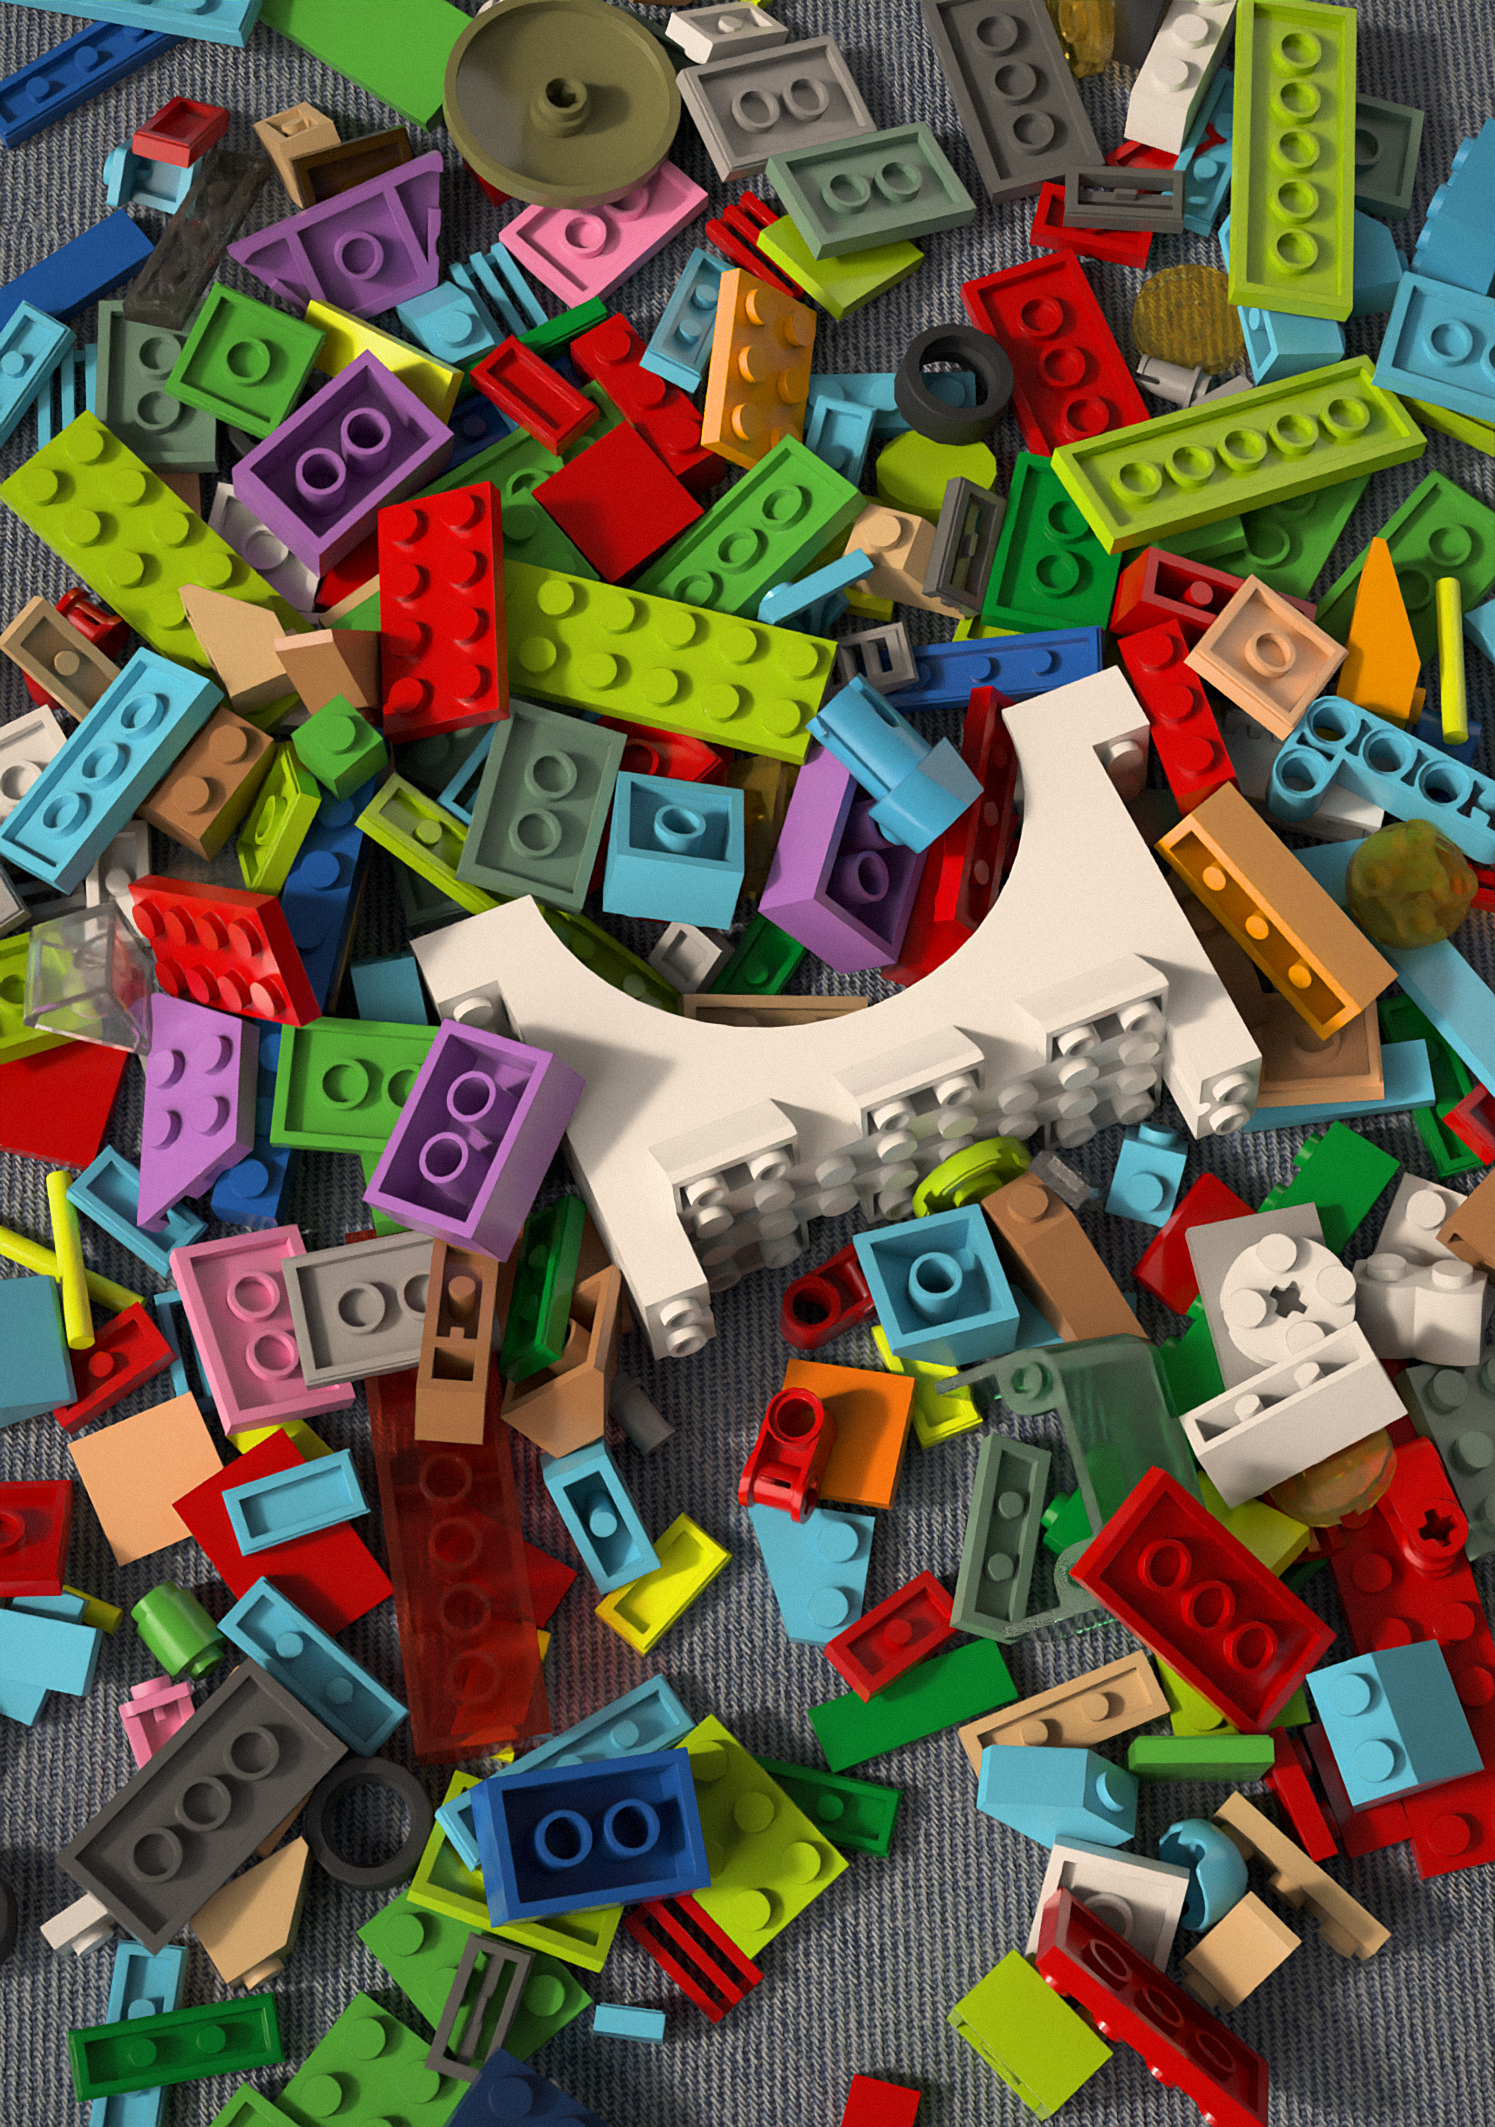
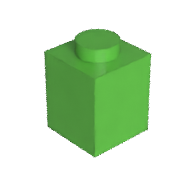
[291,693,389,803]

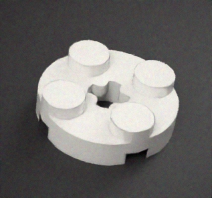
[1220,1233,1356,1368]

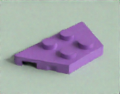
[226,150,443,321]
[137,992,260,1233]

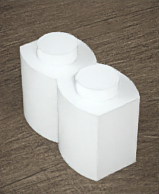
[1352,1253,1488,1366]

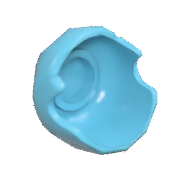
[1159,1818,1248,1933]

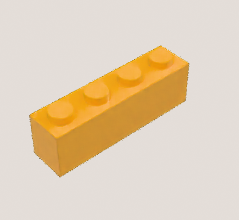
[1153,781,1399,1041]

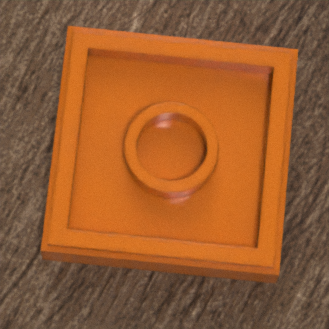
[774,1358,919,1510]

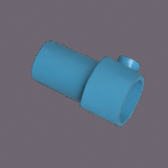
[805,673,984,854]

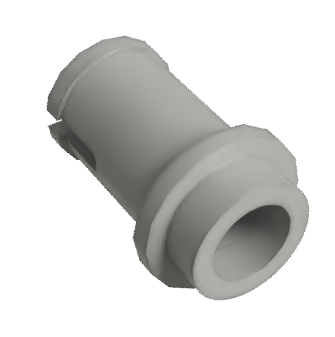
[1134,354,1213,410]
[608,1371,676,1458]

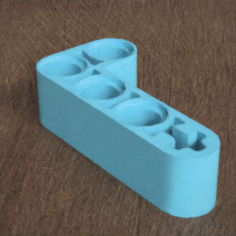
[1265,696,1495,864]

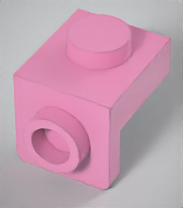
[118,1674,195,1770]

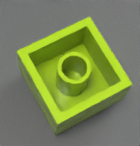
[946,1948,1114,2122]

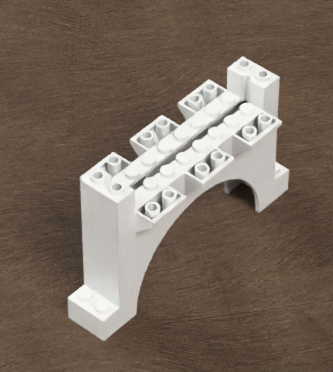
[410,665,1262,1361]

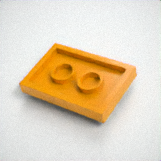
[701,268,817,471]

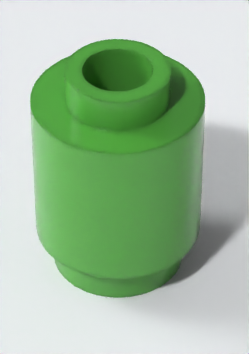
[131,1580,228,1683]

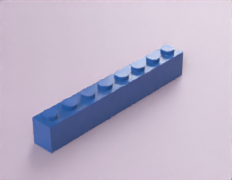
[211,726,392,1230]

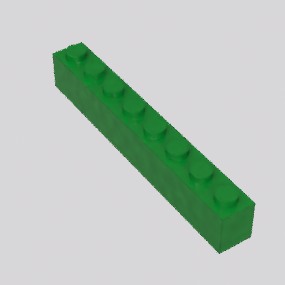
[1040,1120,1401,1569]

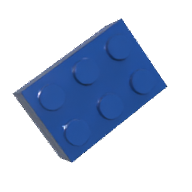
[469,1747,711,1928]

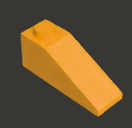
[1332,537,1426,730]

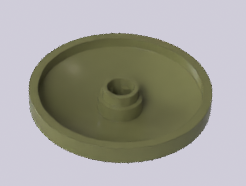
[442,0,681,210]

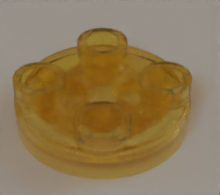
[1345,818,1478,950]

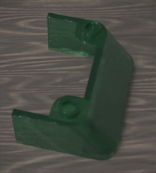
[934,1333,1207,1643]

